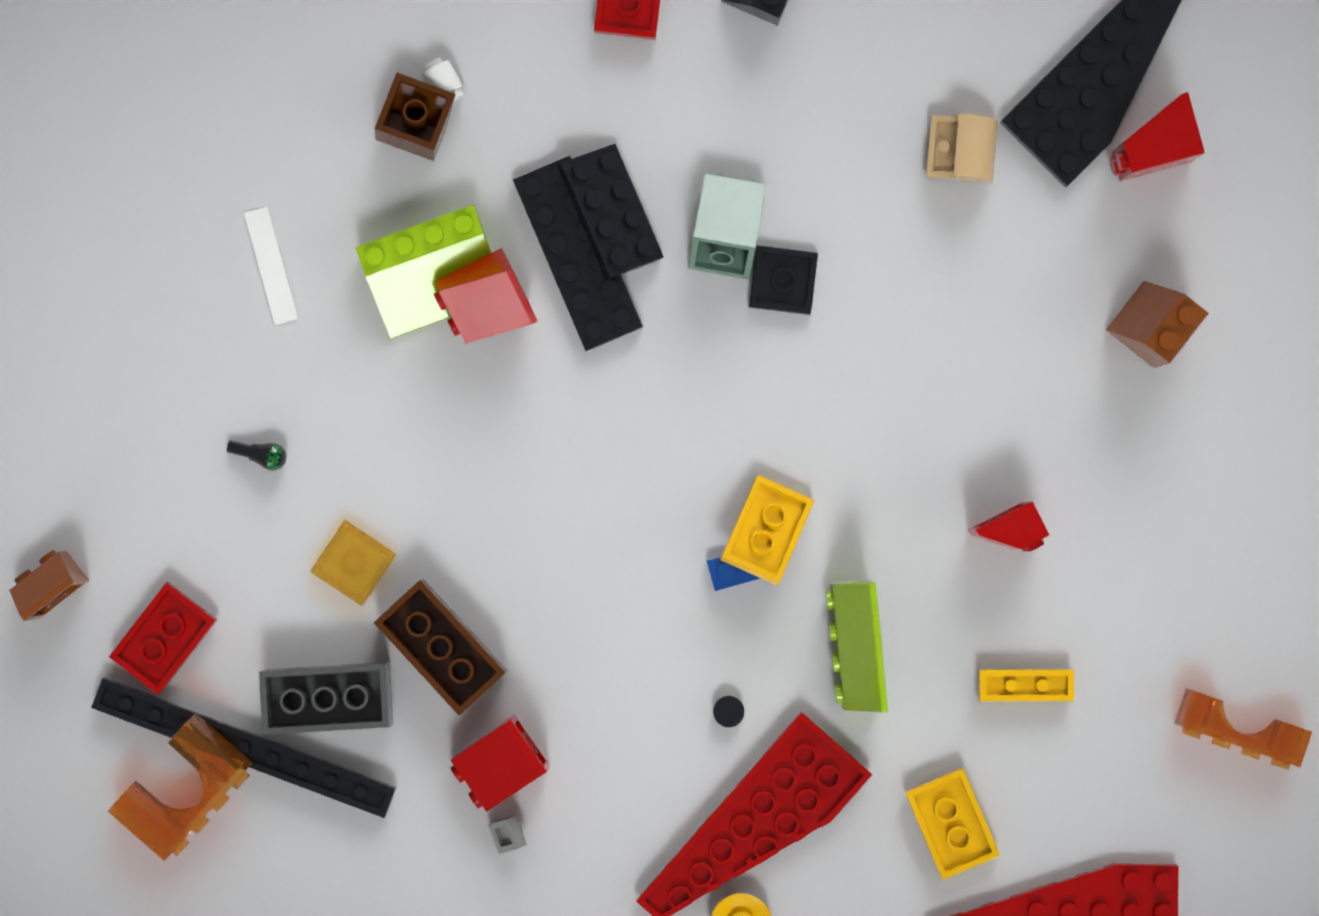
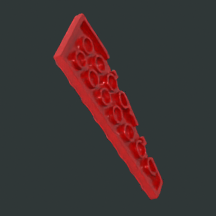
[636,712,873,916]
[949,863,1179,916]

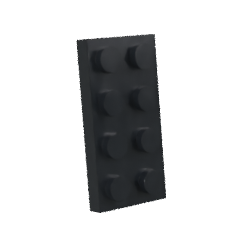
[557,144,664,281]

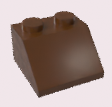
[375,72,456,161]

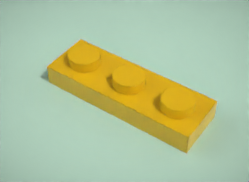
[978,669,1074,701]

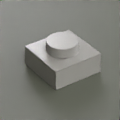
[488,815,527,854]

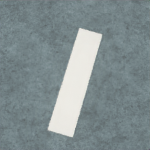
[244,206,298,326]

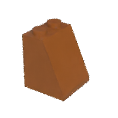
[1106,281,1209,368]

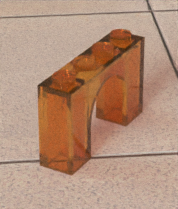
[108,713,252,861]

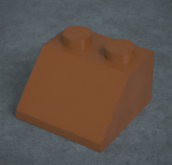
[9,550,89,621]

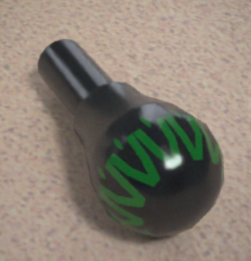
[227,441,287,471]

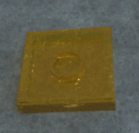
[310,520,397,606]

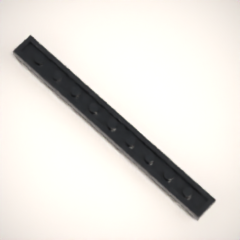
[91,678,397,818]

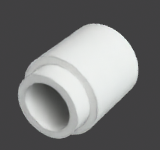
[422,58,464,102]

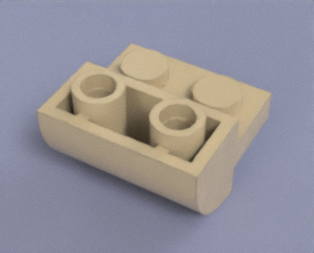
[926,113,998,183]

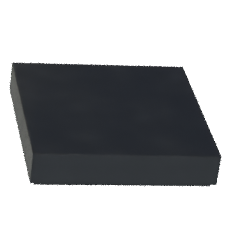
[749,245,818,315]

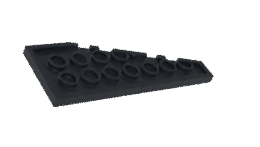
[1000,0,1182,188]

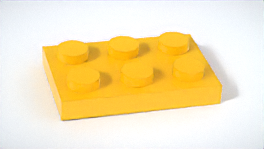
[720,475,815,586]
[905,767,1000,880]

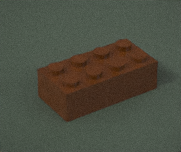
[374,579,508,716]

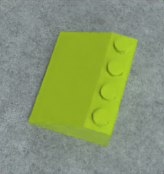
[355,205,492,339]
[826,580,888,712]

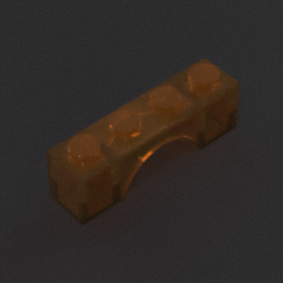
[1174,688,1312,770]

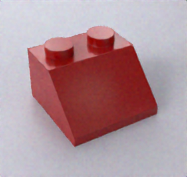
[968,501,1050,552]

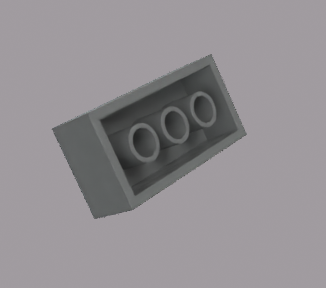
[259,662,393,735]

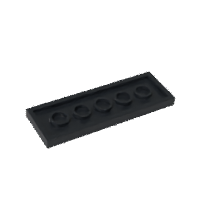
[513,156,643,352]

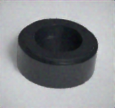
[713,695,744,727]

